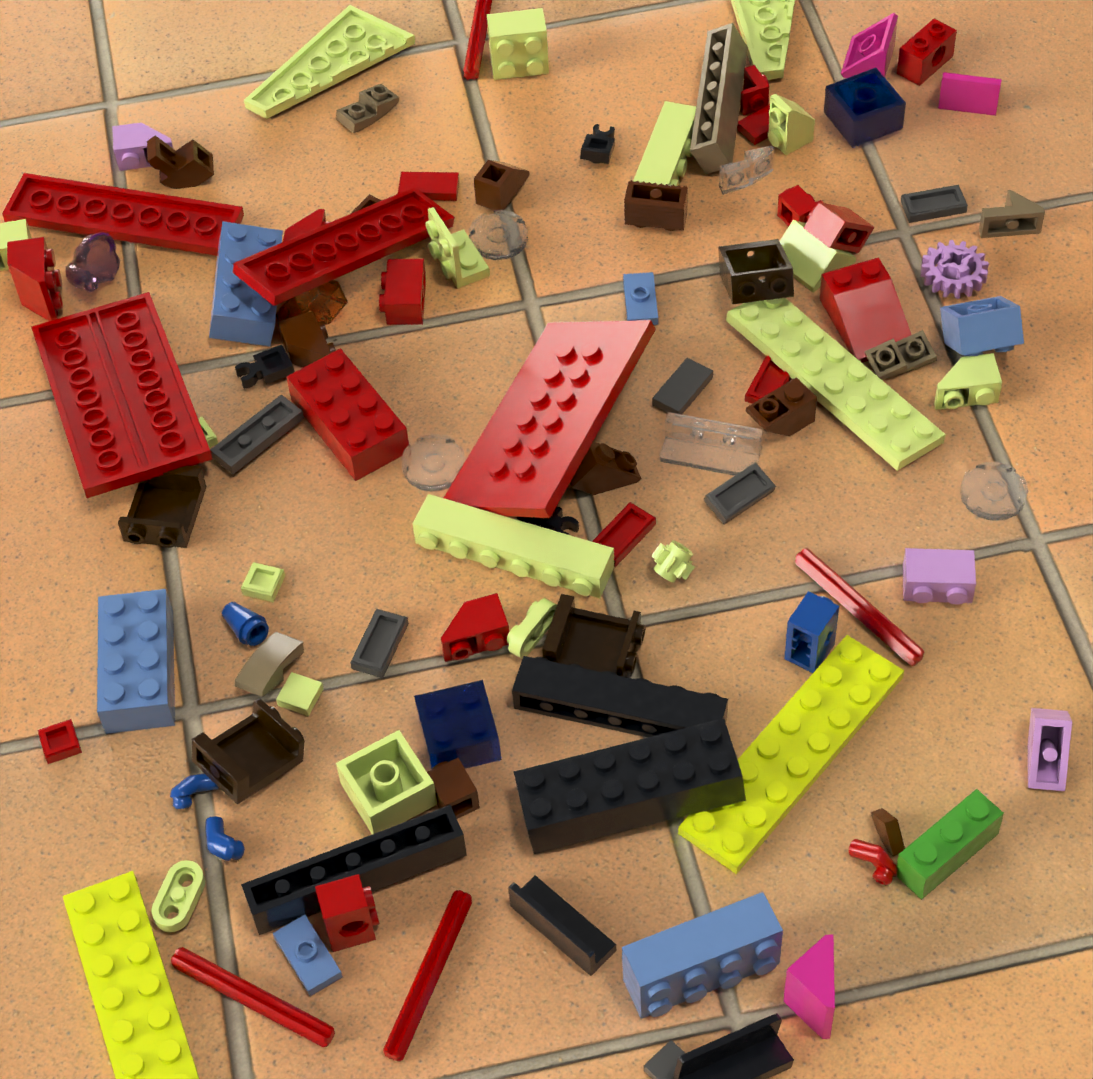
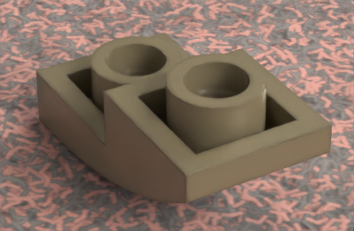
[336,84,399,133]
[865,330,937,380]
[235,632,304,697]

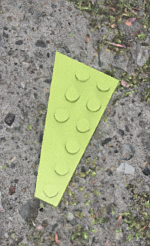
[731,0,795,80]
[244,5,415,119]

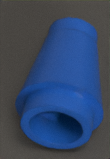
[222,602,269,646]

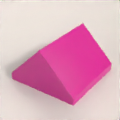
[841,12,898,84]
[938,72,1002,116]
[783,935,835,1039]

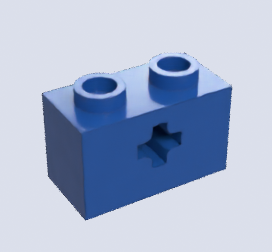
[784,591,839,673]

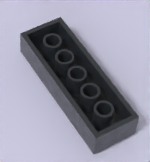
[514,718,746,854]

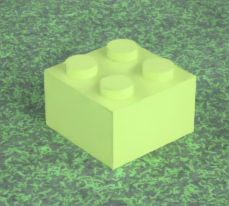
[487,8,549,80]
[336,730,437,834]

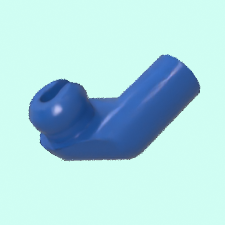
[170,773,219,809]
[205,816,245,861]

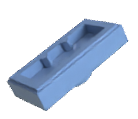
[623,272,658,325]
[273,915,343,996]

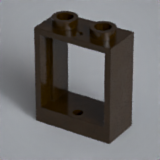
[718,239,794,304]

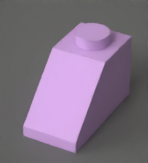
[1028,708,1072,791]

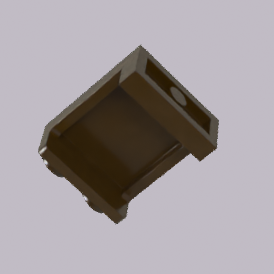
[118,465,207,548]
[542,594,646,677]
[192,698,305,805]

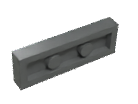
[210,395,304,474]

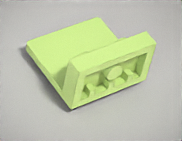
[425,207,490,289]

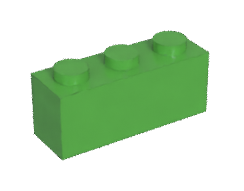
[896,789,1004,900]

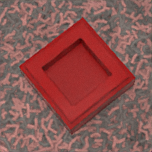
[37,719,82,764]

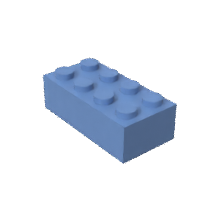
[209,221,283,347]
[97,589,175,734]
[622,892,783,1019]

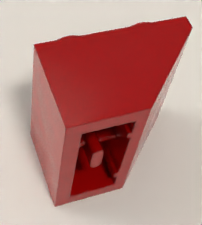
[7,237,63,321]

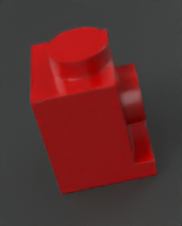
[777,185,823,227]

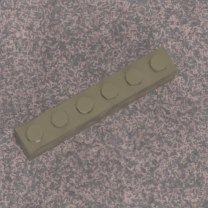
[690,23,748,174]

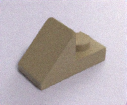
[979,190,1045,238]

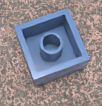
[940,296,1024,356]

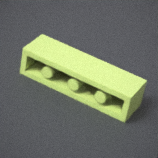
[633,101,696,186]

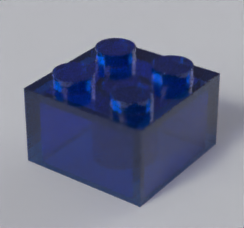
[824,68,906,148]
[414,680,502,770]

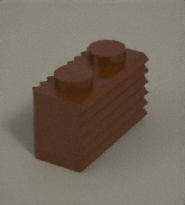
[624,180,688,231]

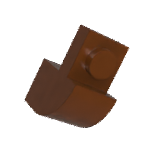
[147,135,214,189]

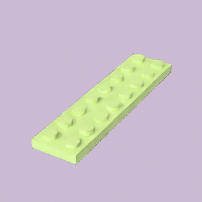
[726,298,946,471]

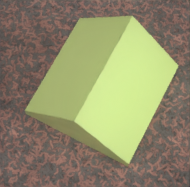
[780,220,856,292]

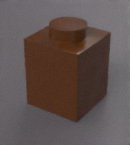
[427,758,480,819]

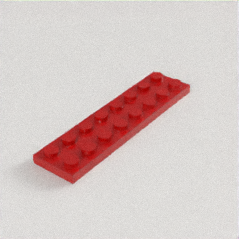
[2,173,244,256]
[233,187,455,306]

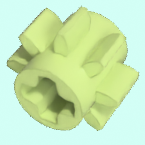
[652,540,695,583]

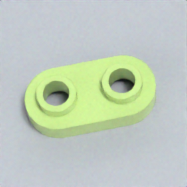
[507,598,557,659]
[151,860,205,932]

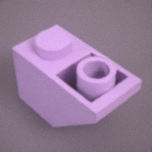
[112,123,173,171]

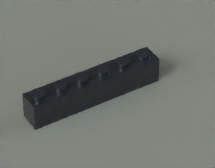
[512,656,728,737]
[241,805,467,935]

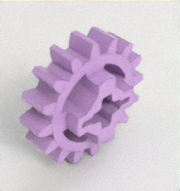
[920,240,989,299]

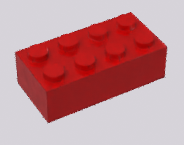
[286,348,410,481]

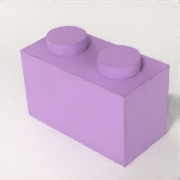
[903,548,976,604]

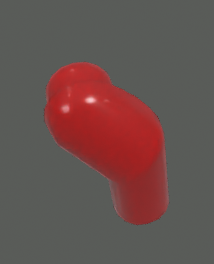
[849,839,898,886]

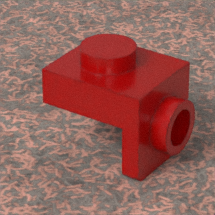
[740,65,770,115]

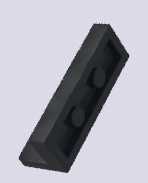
[508,875,617,976]
[673,1013,794,1079]

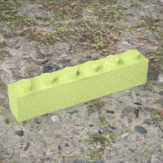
[412,494,614,598]

